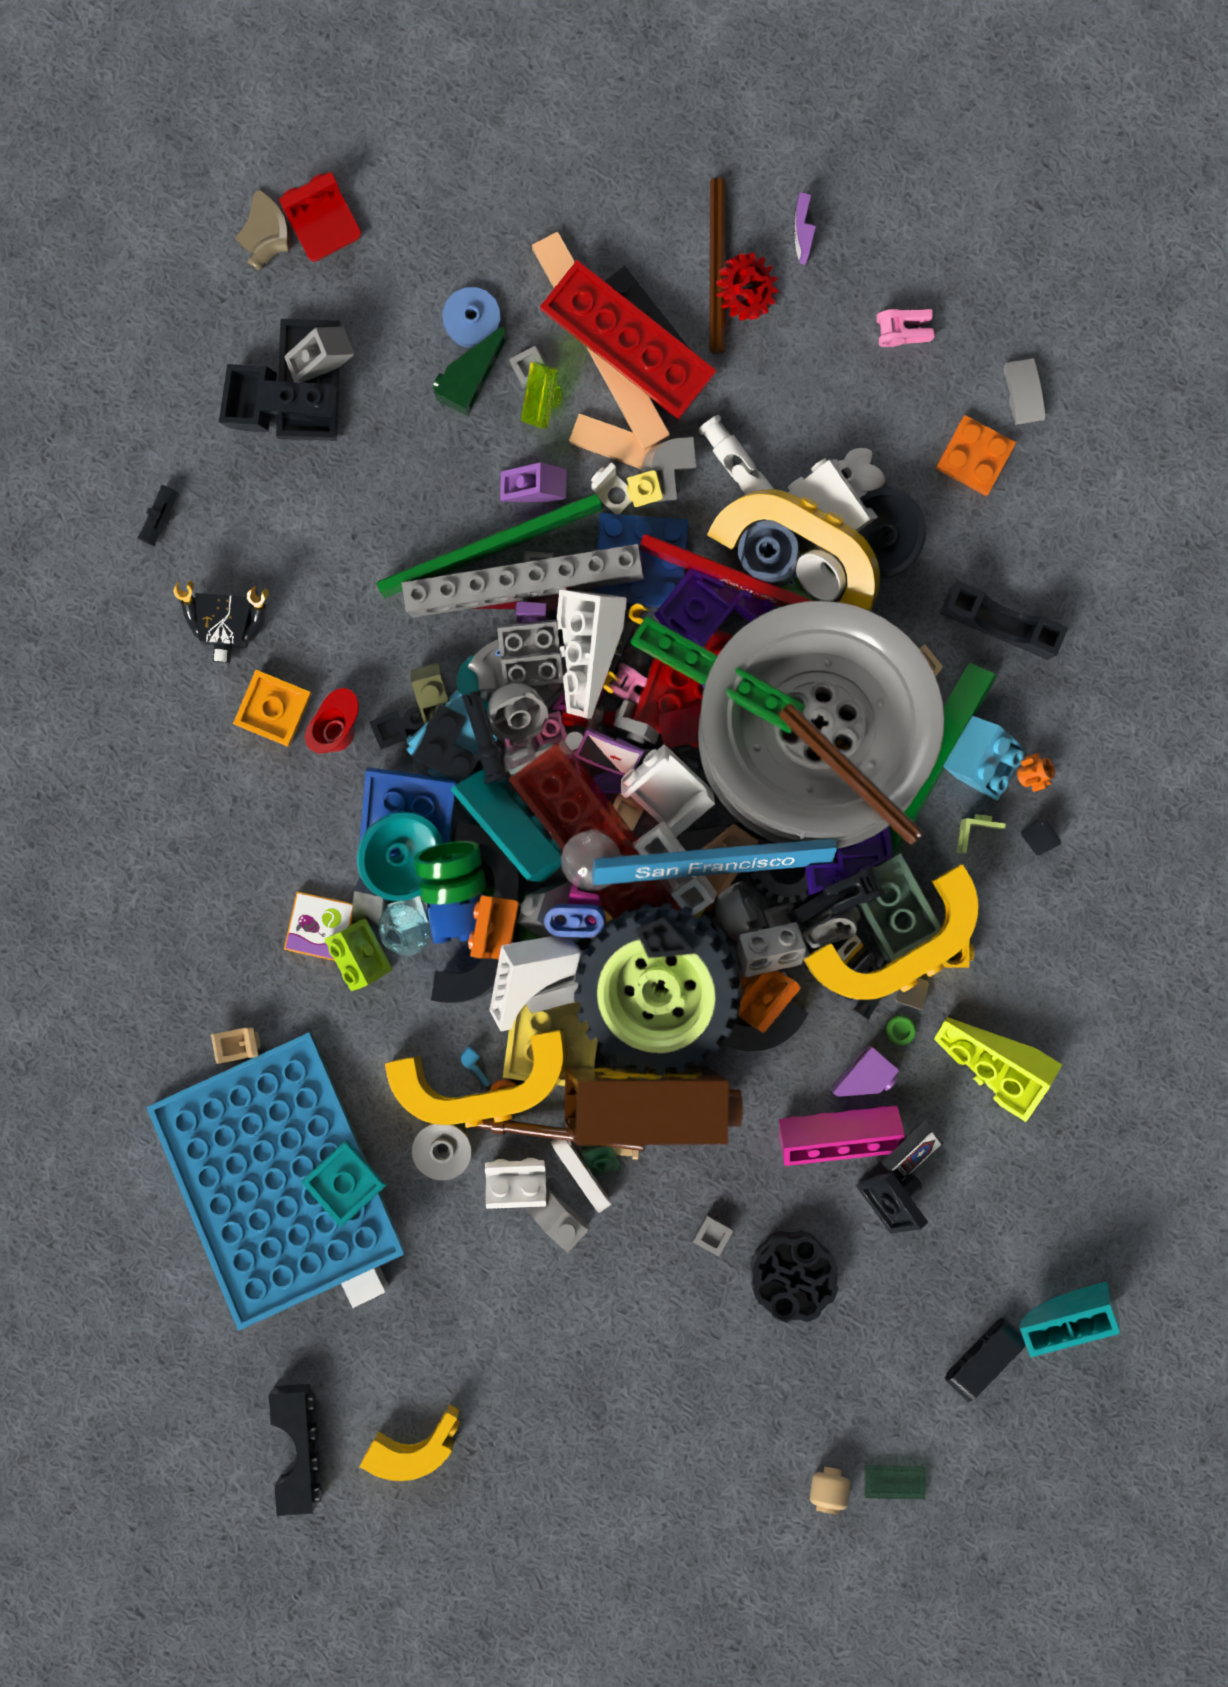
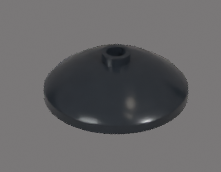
[858,488,926,579]

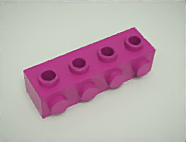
[779,1106,905,1166]

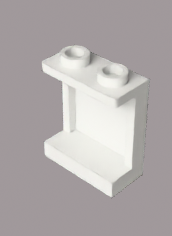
[788,458,878,553]
[621,744,715,837]

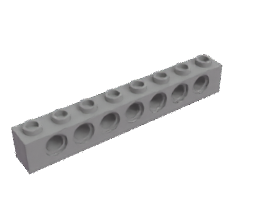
[402,544,645,618]

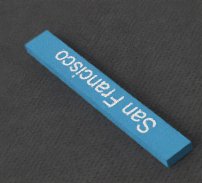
[592,839,837,885]

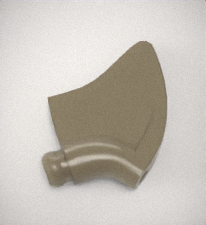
[235,190,292,271]

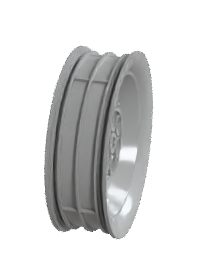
[698,601,944,848]

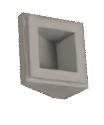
[892,978,929,1011]

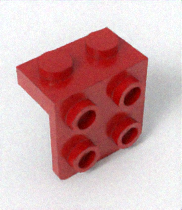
[278,172,362,262]

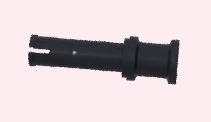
[461,691,511,784]

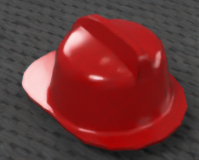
[305,688,359,754]

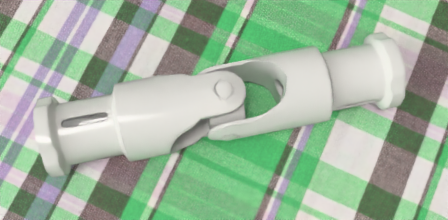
[698,415,774,520]

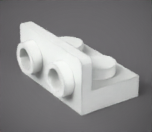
[485,1158,546,1209]

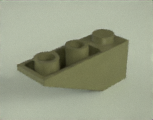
[410,662,450,724]

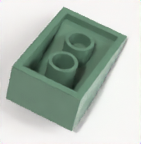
[850,853,941,962]

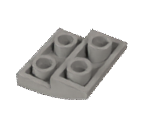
[497,619,564,686]

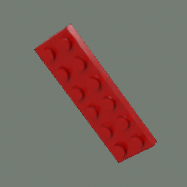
[540,260,717,420]

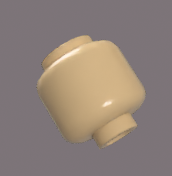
[810,1467,851,1515]

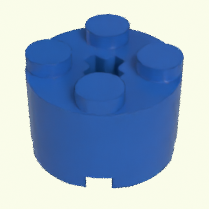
[427,892,486,944]

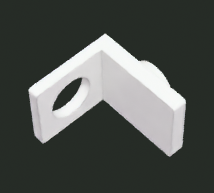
[591,462,631,514]

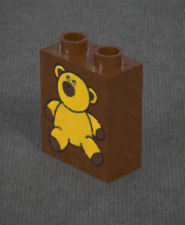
[564,1066,743,1145]

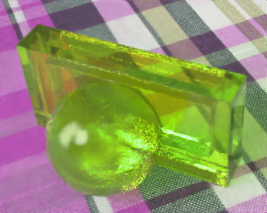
[521,362,564,429]

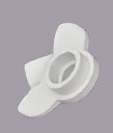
[838,448,886,498]

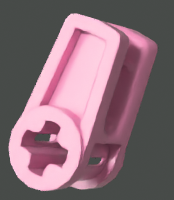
[876,309,935,347]
[608,663,647,705]

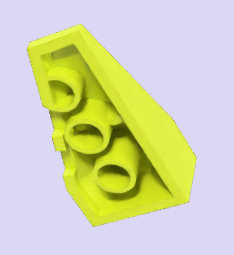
[934,1017,1062,1122]

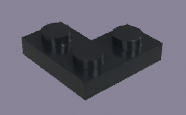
[411,703,478,782]

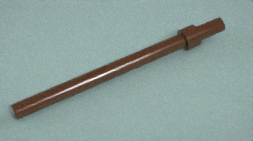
[474,1117,646,1151]

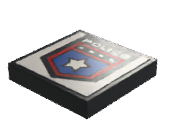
[882,1122,943,1183]

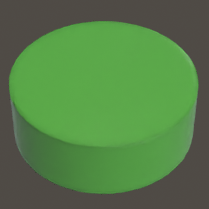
[885,1015,916,1045]

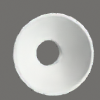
[796,550,846,602]

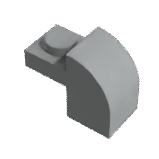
[642,437,696,503]

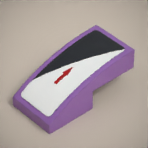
[793,192,816,265]
[575,727,644,776]

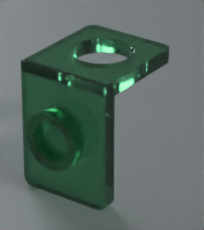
[581,1145,621,1177]

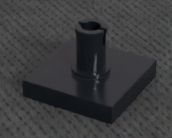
[856,1173,928,1234]

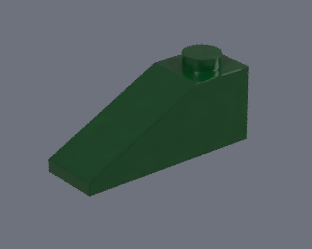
[433,327,508,416]

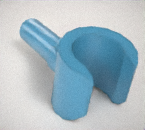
[461,1047,490,1087]

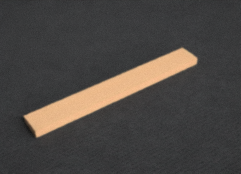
[532,232,670,451]

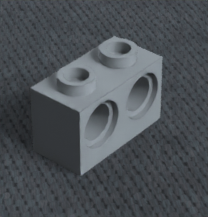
[736,922,806,977]

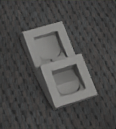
[1004,358,1045,425]

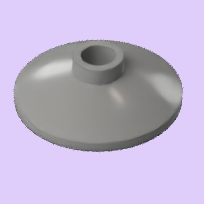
[412,1124,472,1180]

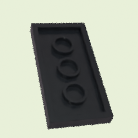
[276,319,341,441]

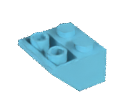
[943,716,1027,801]

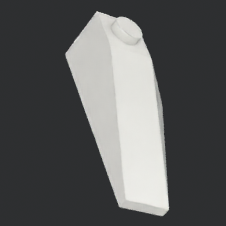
[557,589,627,718]

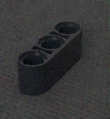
[945,1317,1026,1402]

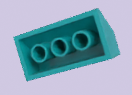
[450,769,570,882]

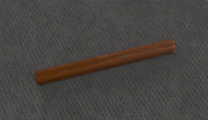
[709,178,726,354]
[779,703,923,844]

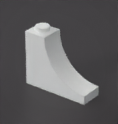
[489,936,581,1031]

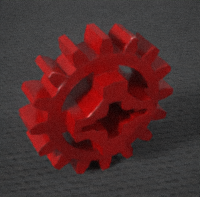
[716,253,778,321]

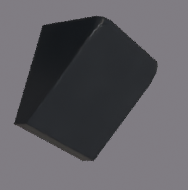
[1021,819,1061,855]

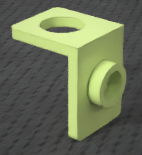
[957,814,1006,853]

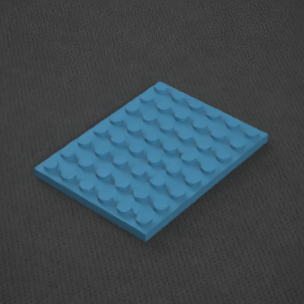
[146,1032,406,1331]

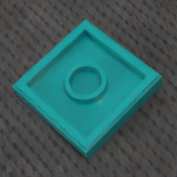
[301,1140,387,1228]

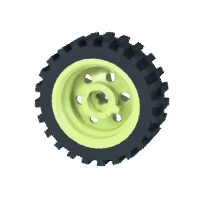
[574,903,744,1075]

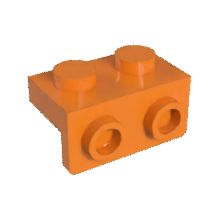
[468,895,519,959]

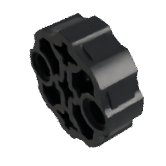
[750,1230,838,1323]

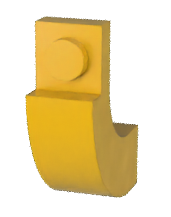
[359,1404,461,1481]

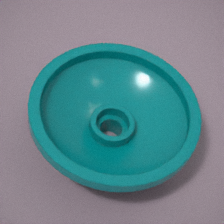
[357,812,443,901]

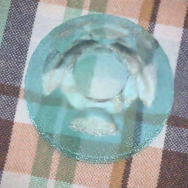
[379,903,429,956]

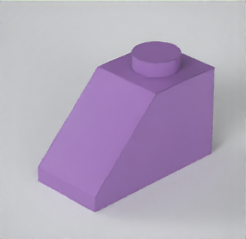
[500,462,567,503]
[830,1045,899,1097]

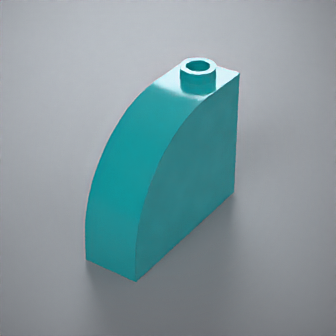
[1020,1281,1121,1358]

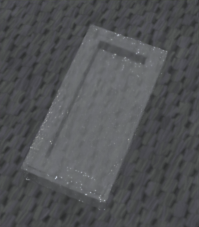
[504,738,537,770]

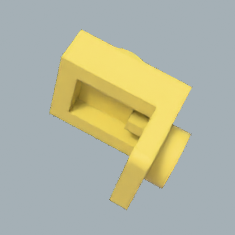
[627,470,663,507]

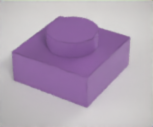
[516,602,547,624]

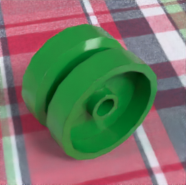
[414,841,487,905]

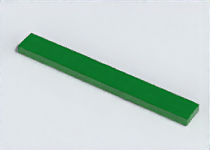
[376,494,602,598]
[877,662,997,866]

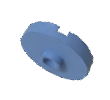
[442,287,501,348]

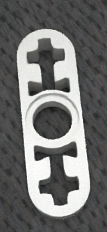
[551,1139,612,1213]

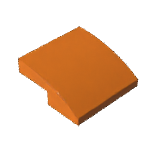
[738,970,801,1033]

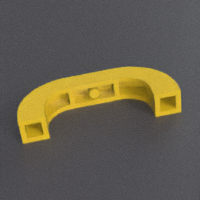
[707,489,880,611]
[803,864,978,1000]
[385,1029,567,1128]

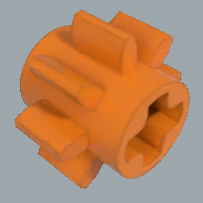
[1017,753,1055,792]

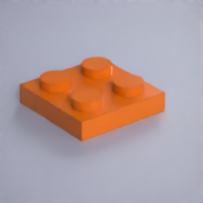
[935,415,1016,496]

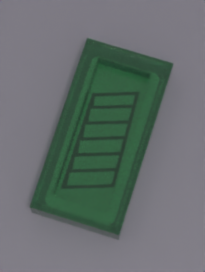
[864,1465,926,1500]

